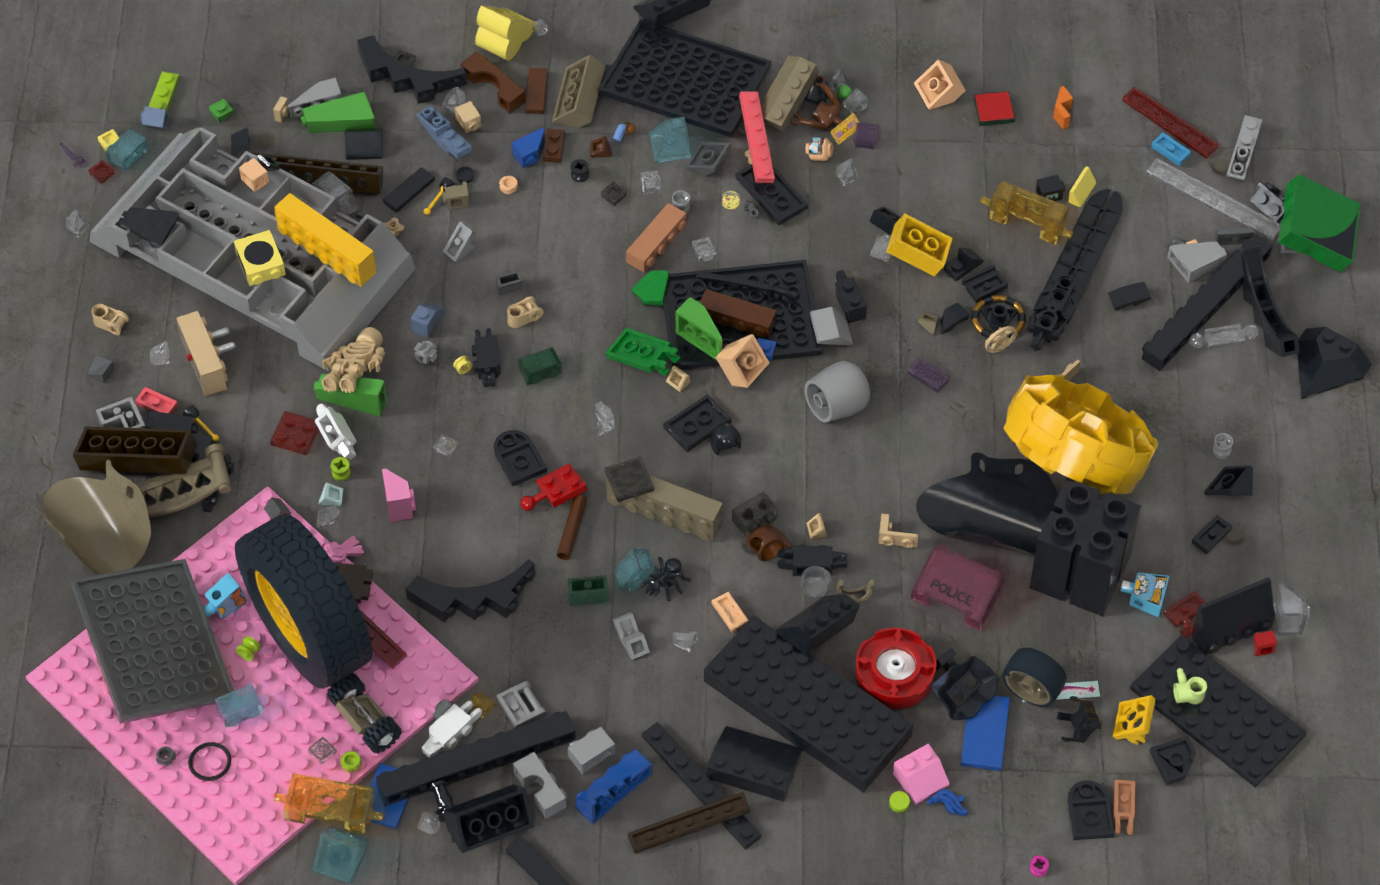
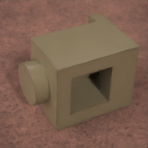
[442,181,470,210]

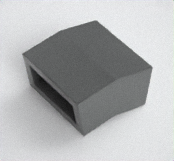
[496,270,522,295]

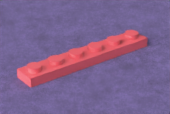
[739,91,775,183]

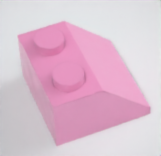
[382,469,416,522]
[893,744,950,805]

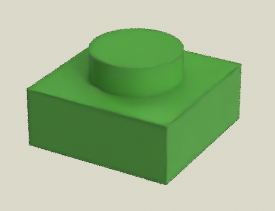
[209,99,234,122]

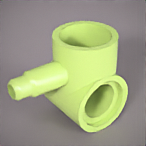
[1173,668,1207,704]

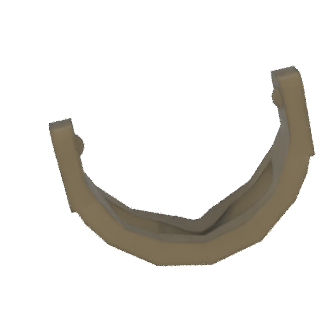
[836,579,875,604]

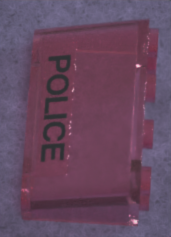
[910,545,1004,631]

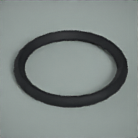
[188,742,232,781]

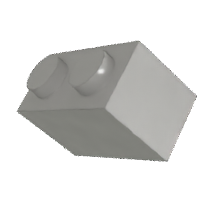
[568,727,615,775]

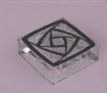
[308,736,337,765]

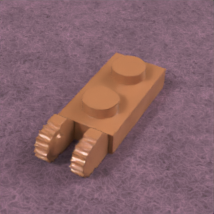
[1113,780,1135,835]

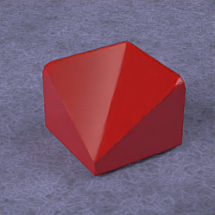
[1254,631,1277,656]

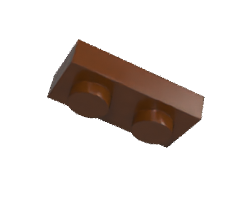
[543,129,565,163]

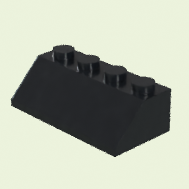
[633,0,710,30]
[776,594,860,655]
[443,784,534,853]

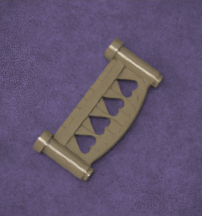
[126,444,232,518]

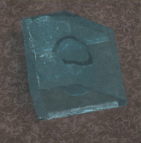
[312,827,368,884]

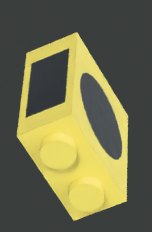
[234,230,286,286]

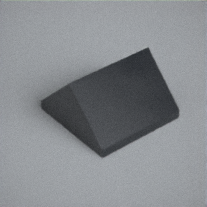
[345,128,382,160]

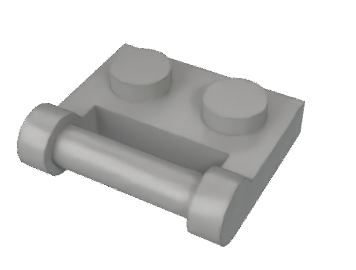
[496,681,548,728]

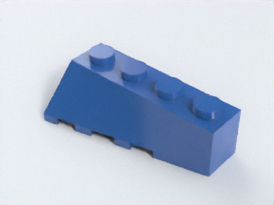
[575,749,652,824]

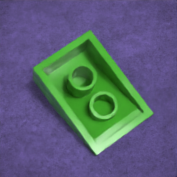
[676,297,722,360]

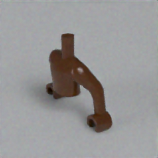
[790,75,844,131]

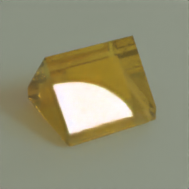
[470,692,497,718]

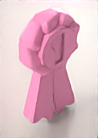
[324,535,364,563]

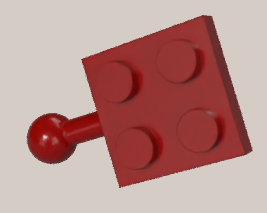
[520,463,588,511]

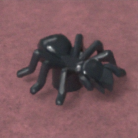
[638,557,691,602]

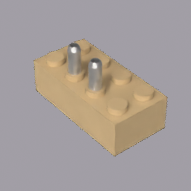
[176,311,236,397]

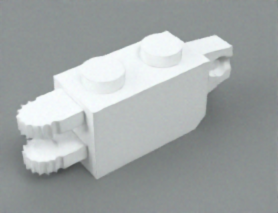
[315,403,357,460]
[422,701,483,758]

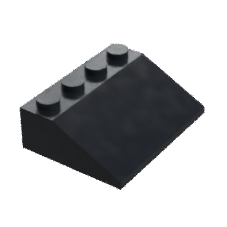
[1192,577,1275,654]
[707,726,803,802]

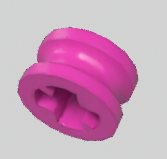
[1030,856,1049,877]

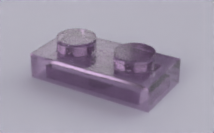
[908,357,950,393]

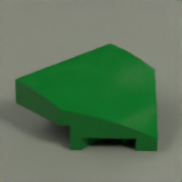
[631,270,670,307]

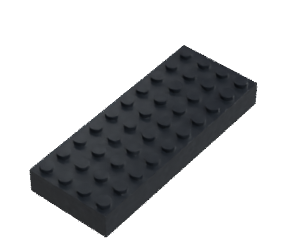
[704,615,913,793]

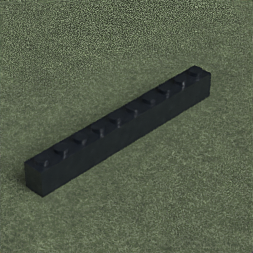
[1142,234,1273,371]
[376,711,576,806]

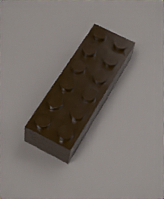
[73,426,198,474]

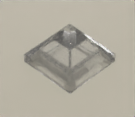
[432,434,459,457]
[416,811,441,836]

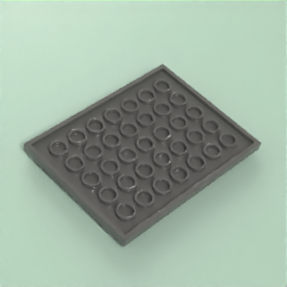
[71,559,236,724]

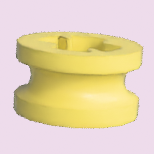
[453,356,472,375]

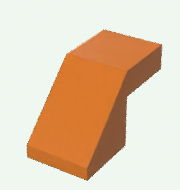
[1053,86,1073,129]

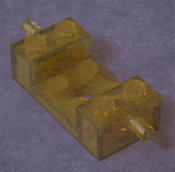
[979,180,1073,245]
[274,773,385,835]

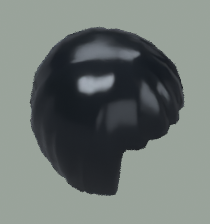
[710,423,741,455]

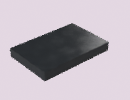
[663,394,732,452]

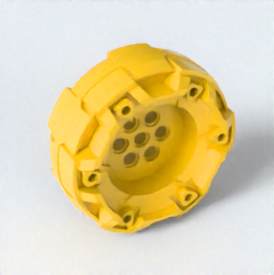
[1004,374,1158,495]

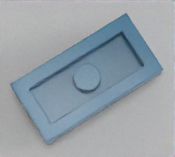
[1151,133,1191,166]

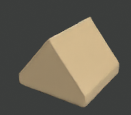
[665,365,691,392]
[806,513,827,540]

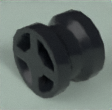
[571,159,589,182]

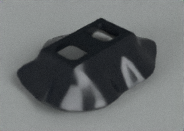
[937,656,998,721]

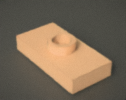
[712,592,748,633]

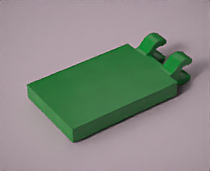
[605,328,681,376]

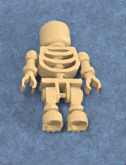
[322,327,385,393]

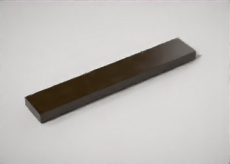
[627,792,751,854]

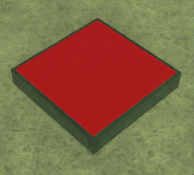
[973,91,1015,126]

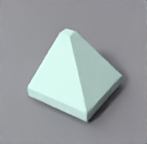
[319,482,344,506]

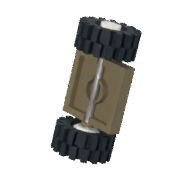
[326,673,402,754]

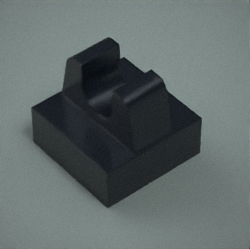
[936,647,958,672]

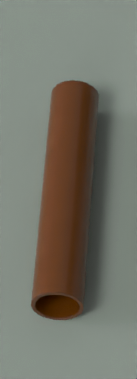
[557,495,587,560]

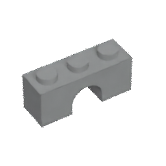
[513,752,567,819]

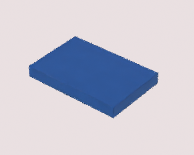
[358,763,410,830]

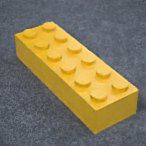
[274,193,376,287]

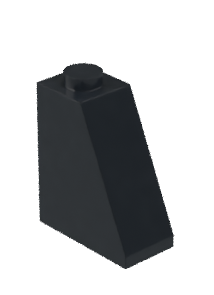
[119,207,179,248]

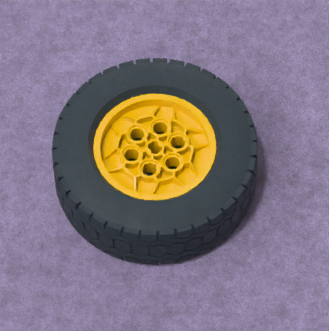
[235,514,372,689]

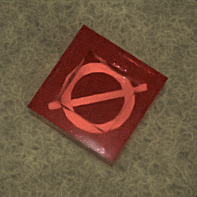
[88,160,115,184]

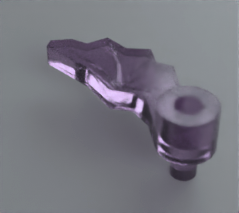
[59,143,85,167]

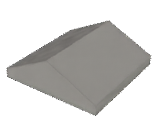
[810,307,853,346]

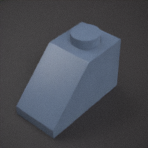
[410,302,446,338]

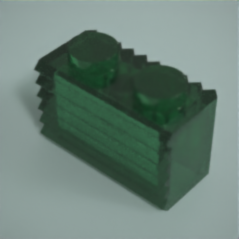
[518,347,562,385]
[567,575,609,606]

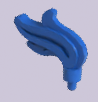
[927,789,968,816]

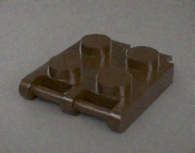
[334,562,373,603]

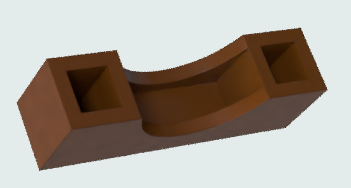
[460,52,526,114]

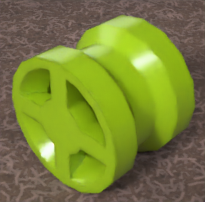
[330,457,351,481]
[236,636,261,661]

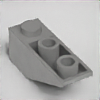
[288,78,342,118]

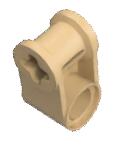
[507,296,544,328]
[92,304,129,335]

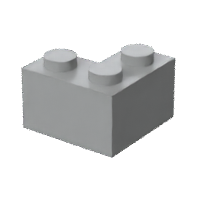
[96,397,146,428]

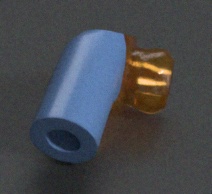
[612,122,635,143]

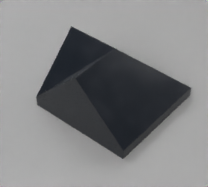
[1204,466,1253,496]

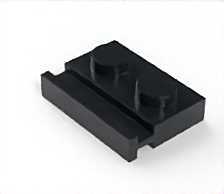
[962,265,1008,303]

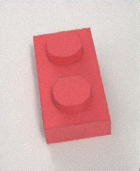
[135,387,178,414]

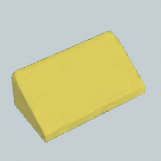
[1068,166,1096,207]

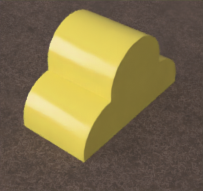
[475,6,537,61]

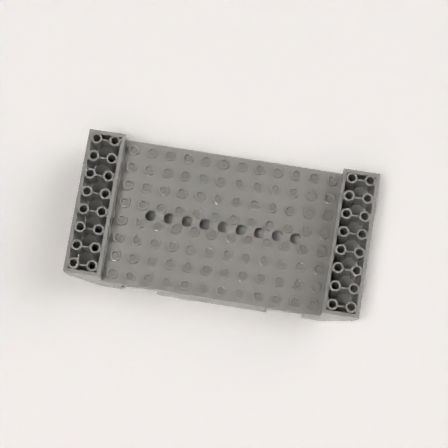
[90,127,416,372]

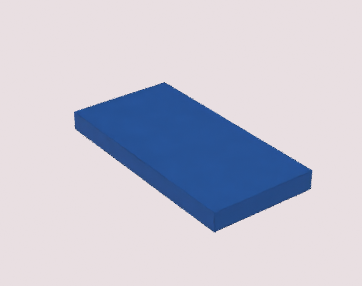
[961,695,1010,771]

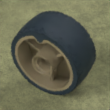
[1002,647,1067,707]

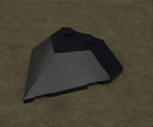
[1298,327,1372,399]

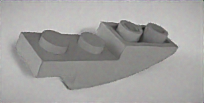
[1226,115,1262,181]

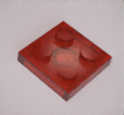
[270,411,319,455]

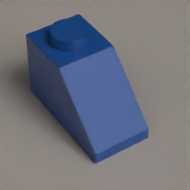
[511,128,545,168]

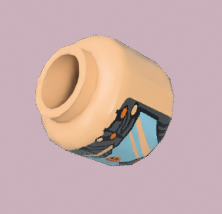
[805,137,833,161]

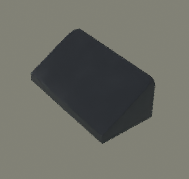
[231,128,250,157]
[870,206,901,235]

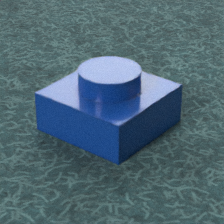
[757,338,776,361]

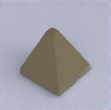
[918,312,940,335]

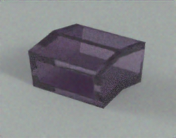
[854,123,879,150]

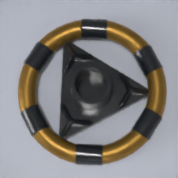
[971,295,1026,339]

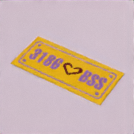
[830,113,861,145]

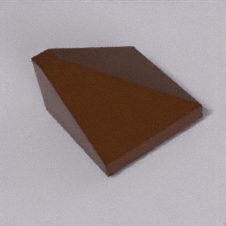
[590,136,612,157]

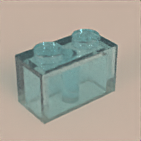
[106,128,149,173]
[613,548,655,591]
[214,684,263,728]

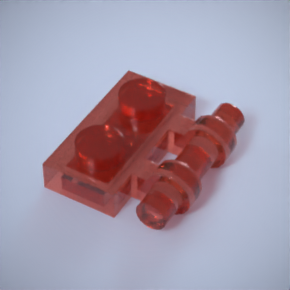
[1164,591,1206,637]

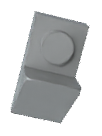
[443,221,477,262]

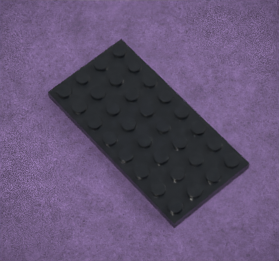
[1130,635,1307,788]

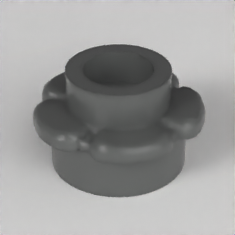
[156,746,176,766]

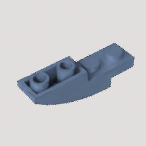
[416,106,473,159]

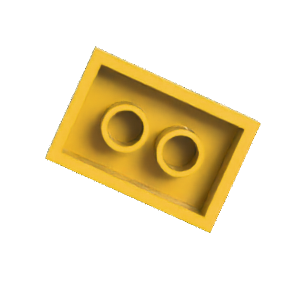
[886,213,953,277]

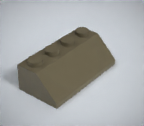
[552,55,605,128]
[761,56,820,133]

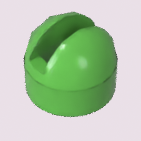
[837,84,853,99]

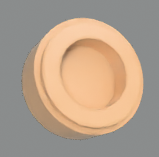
[499,176,518,194]

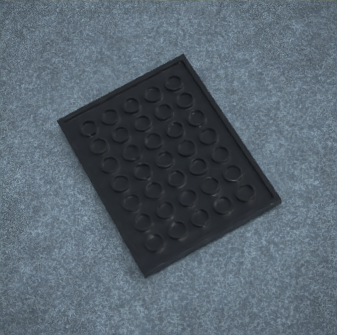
[598,19,771,137]
[663,260,823,370]

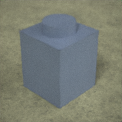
[140,107,170,130]

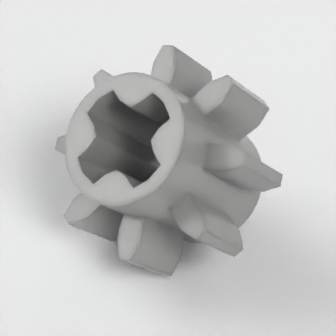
[414,341,438,364]

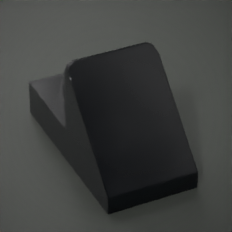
[944,247,984,281]

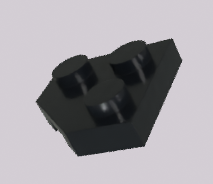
[1149,736,1196,785]

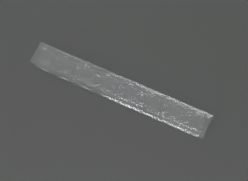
[1147,158,1281,242]

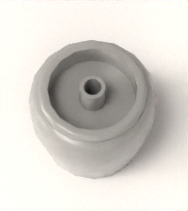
[805,361,870,423]

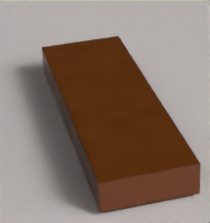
[526,68,547,114]

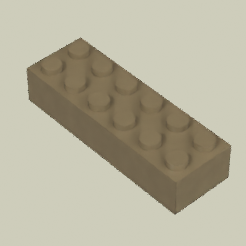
[606,463,723,542]

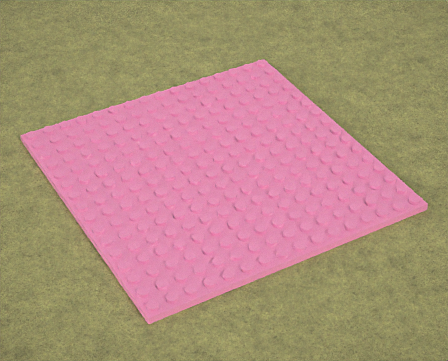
[25,486,479,885]

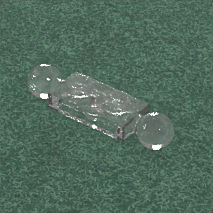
[1189,324,1259,349]

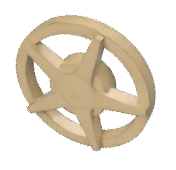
[985,326,1017,353]

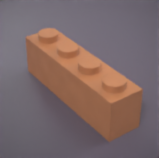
[626,203,687,272]

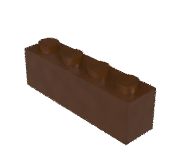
[700,289,776,338]

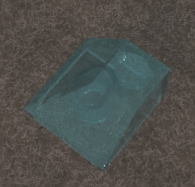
[649,117,691,163]

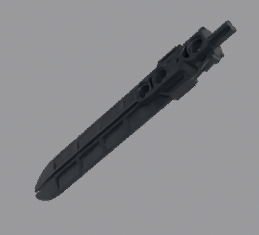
[1027,189,1123,351]

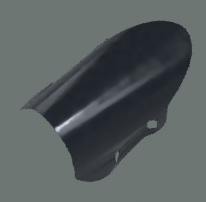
[916,452,1057,556]

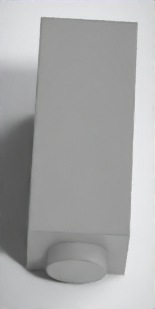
[1167,241,1227,283]

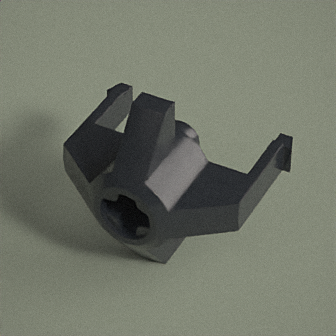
[1057,696,1102,743]

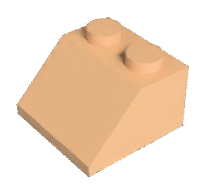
[914,60,966,110]
[715,334,769,388]

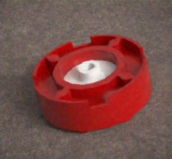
[855,628,936,709]

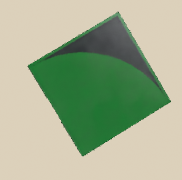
[1278,174,1361,272]

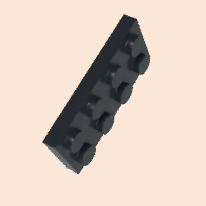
[736,165,808,226]

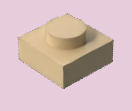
[273,97,289,123]

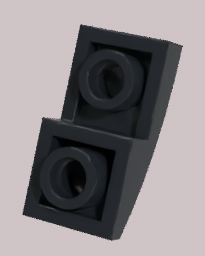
[1108,282,1152,311]

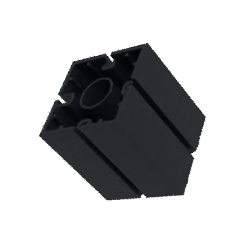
[1030,478,1141,617]

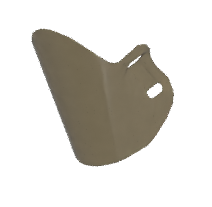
[32,459,151,575]

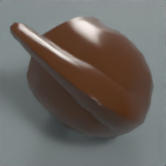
[747,525,792,562]

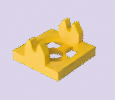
[1112,695,1156,744]

